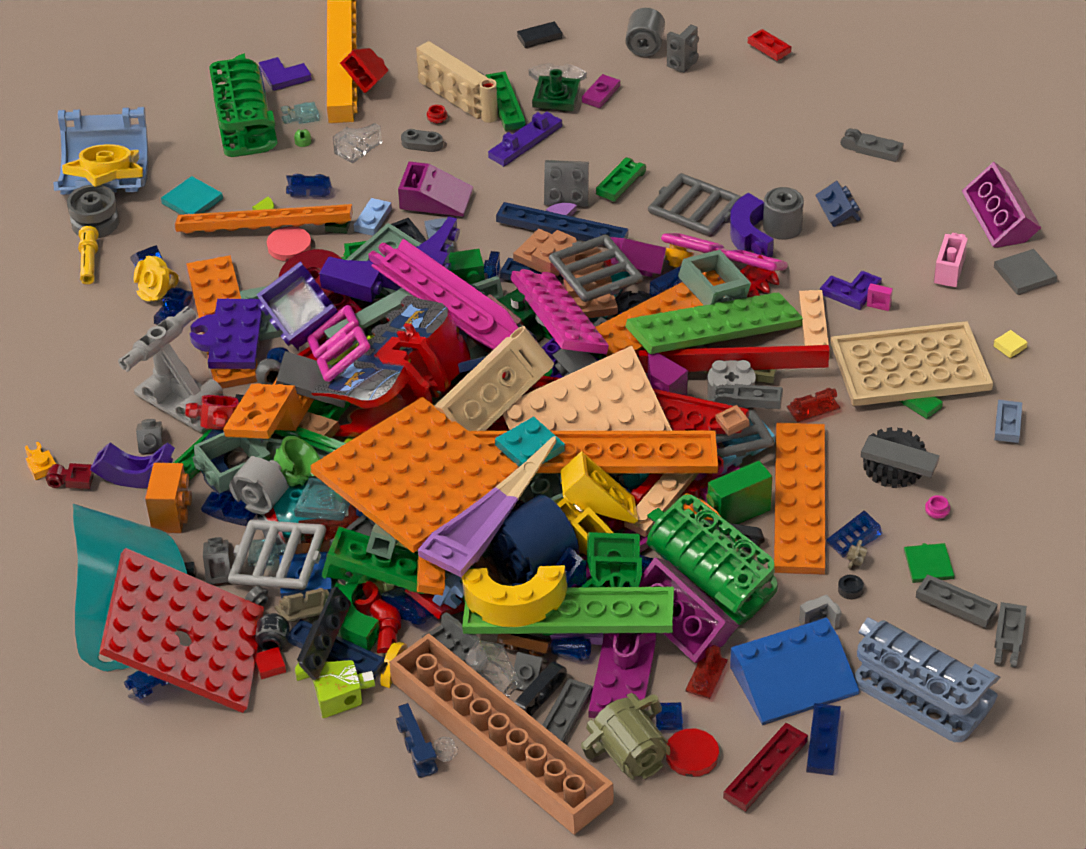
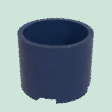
[491,495,579,585]

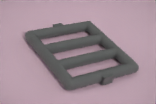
[648,173,741,236]
[549,235,643,302]
[716,406,774,458]

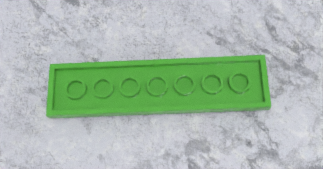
[625,292,803,354]
[462,587,674,634]

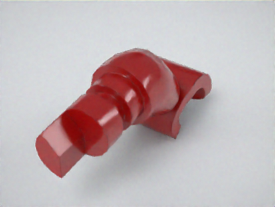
[354,581,401,654]

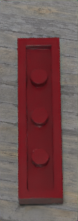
[723,722,808,812]

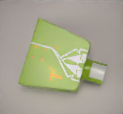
[313,660,375,718]

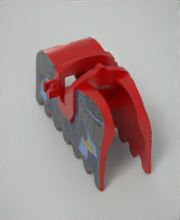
[311,295,470,437]

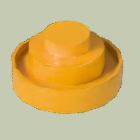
[665,244,694,267]

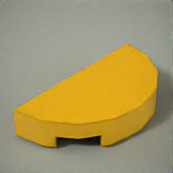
[380,642,408,688]

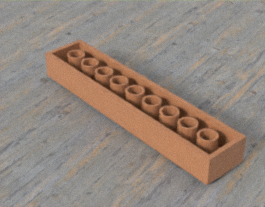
[389,633,614,835]

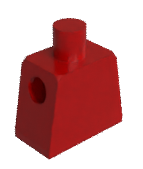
[340,48,389,93]

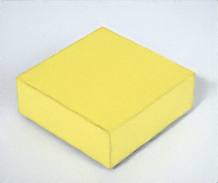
[993,330,1028,358]

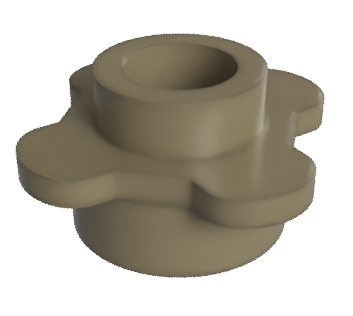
[846,540,867,569]

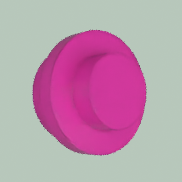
[925,495,950,518]

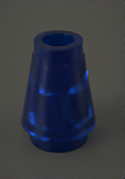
[551,636,591,662]

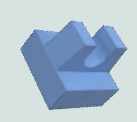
[432,573,464,609]

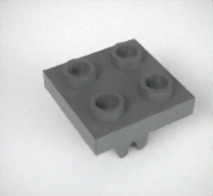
[544,160,589,207]

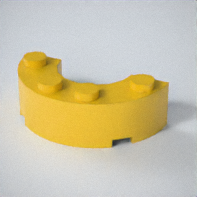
[462,565,567,627]

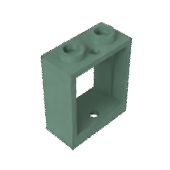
[678,250,751,305]
[193,432,271,493]

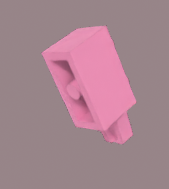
[934,233,968,287]

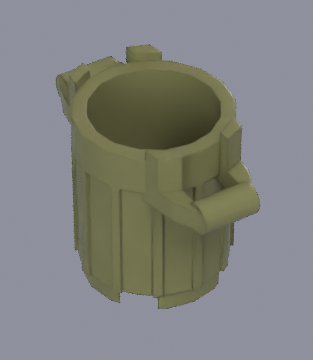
[581,693,670,780]

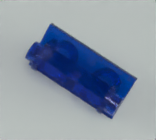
[286,174,332,197]
[124,670,169,700]

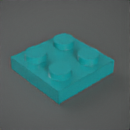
[495,416,565,467]

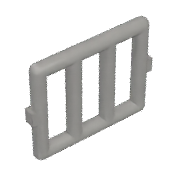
[228,520,326,590]

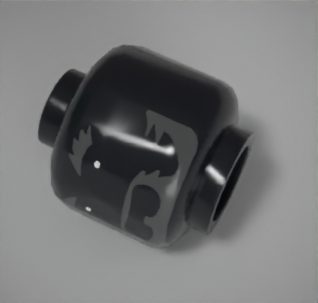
[255,613,290,651]

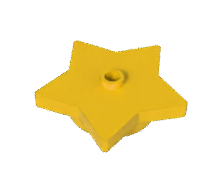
[62,144,143,187]

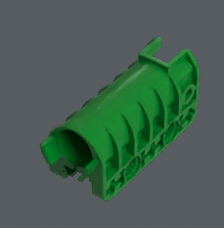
[209,53,278,157]
[647,494,778,626]

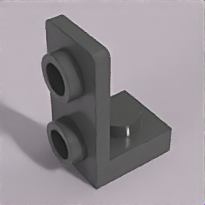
[203,537,231,584]

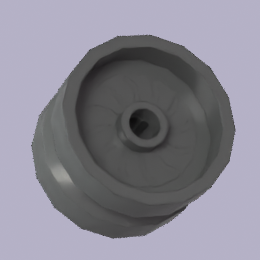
[67,185,119,238]

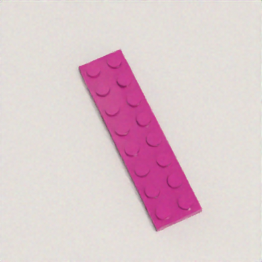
[511,269,609,354]

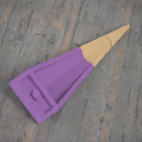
[418,436,556,578]

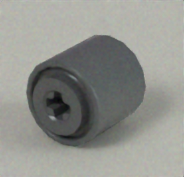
[625,8,665,57]
[763,187,804,240]

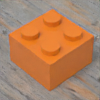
[145,463,192,533]

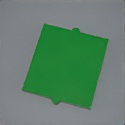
[904,543,954,583]

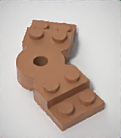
[513,229,618,318]

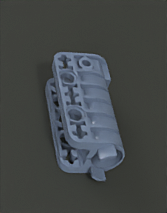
[855,617,1001,742]

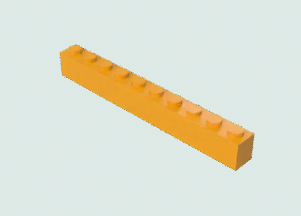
[327,0,358,123]

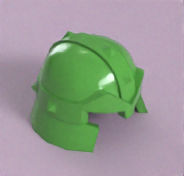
[274,436,320,487]

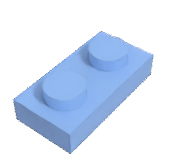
[354,198,392,236]

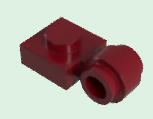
[46,463,94,489]

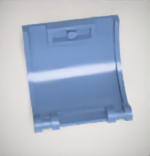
[53,107,148,194]

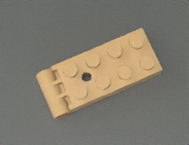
[416,41,498,123]
[434,326,554,431]

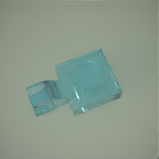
[281,102,320,124]
[248,539,287,566]

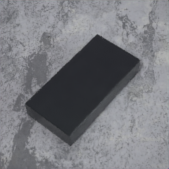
[517,21,562,48]

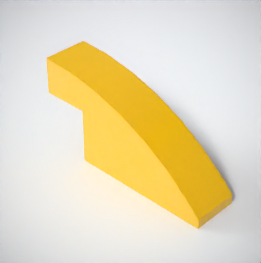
[557,498,613,556]

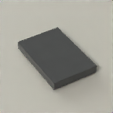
[275,351,346,408]

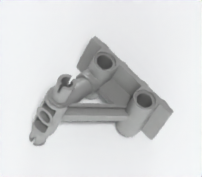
[118,306,224,433]

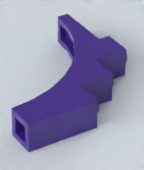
[319,216,460,303]

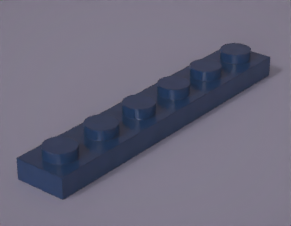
[496,202,629,246]

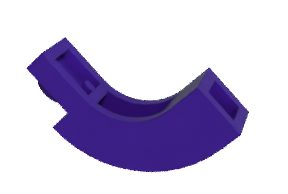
[730,193,774,257]
[90,442,175,488]

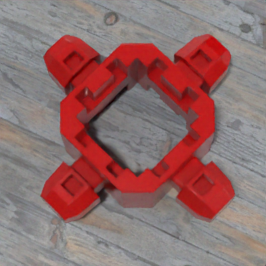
[185,395,239,430]

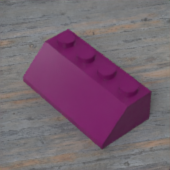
[962,162,1041,248]
[639,557,739,663]

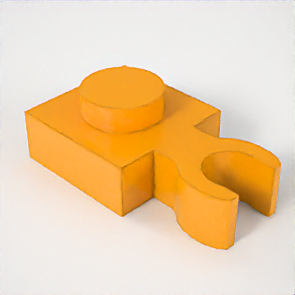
[25,442,56,480]

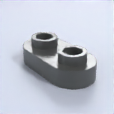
[401,129,443,152]

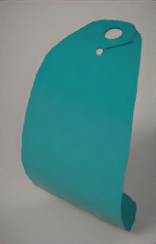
[73,504,187,672]

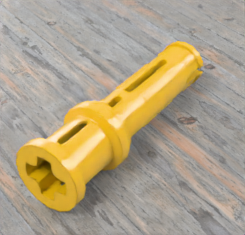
[78,226,99,284]

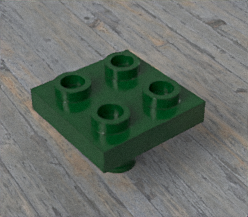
[532,69,581,111]

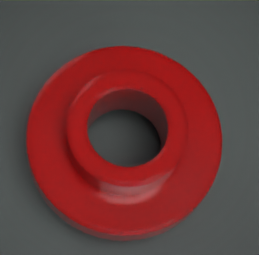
[427,104,448,124]

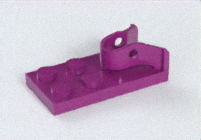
[588,633,657,718]

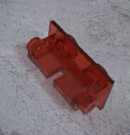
[786,387,840,423]
[685,645,728,699]

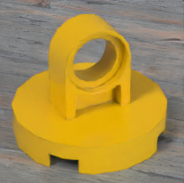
[134,256,179,301]

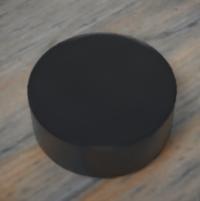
[838,574,864,600]

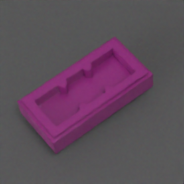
[582,74,621,108]

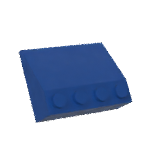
[730,618,859,725]

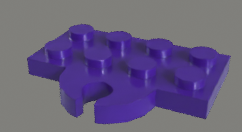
[189,298,263,369]

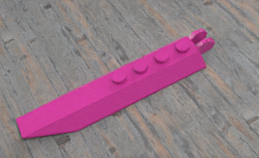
[368,239,519,350]

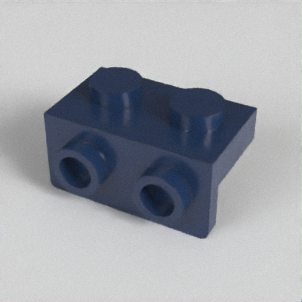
[815,181,861,227]

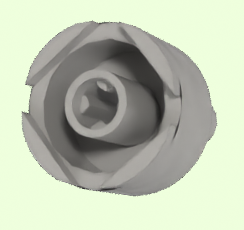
[707,360,756,408]
[229,456,289,514]

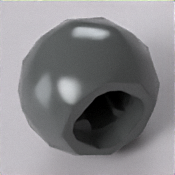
[255,359,281,385]

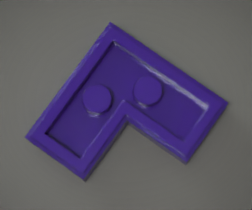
[259,57,312,91]
[820,271,882,310]

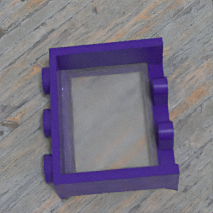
[257,261,338,351]

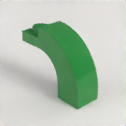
[334,582,379,651]

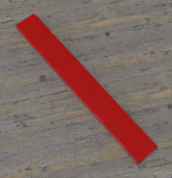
[639,345,830,373]

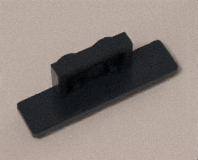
[297,587,351,680]

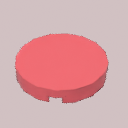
[267,226,311,261]

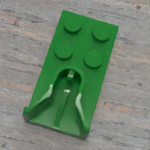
[322,527,424,594]

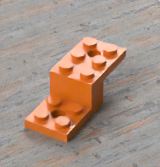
[223,378,314,439]

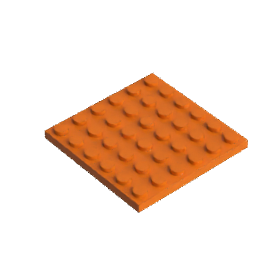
[311,397,518,553]

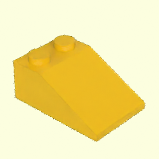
[560,451,638,524]

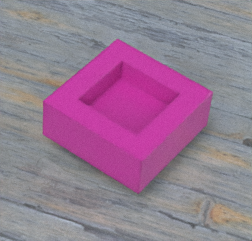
[867,283,893,311]

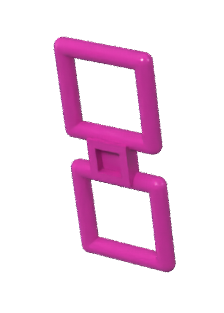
[661,233,788,271]
[307,305,370,382]

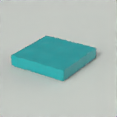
[161,176,223,215]

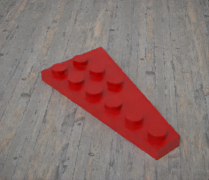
[652,388,749,434]

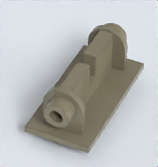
[274,588,329,622]

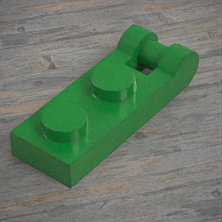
[596,157,647,202]

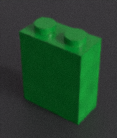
[706,461,773,524]

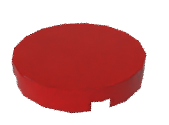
[666,728,719,777]

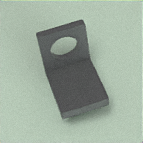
[510,652,549,690]

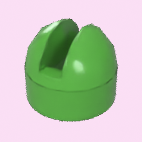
[294,129,312,147]

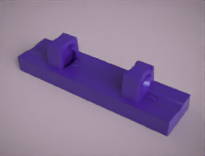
[488,111,562,167]

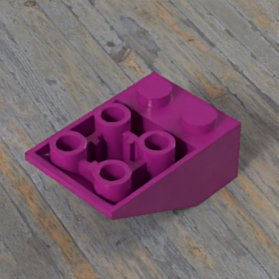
[398,161,473,217]

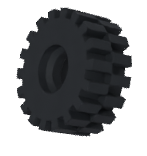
[863,427,926,488]

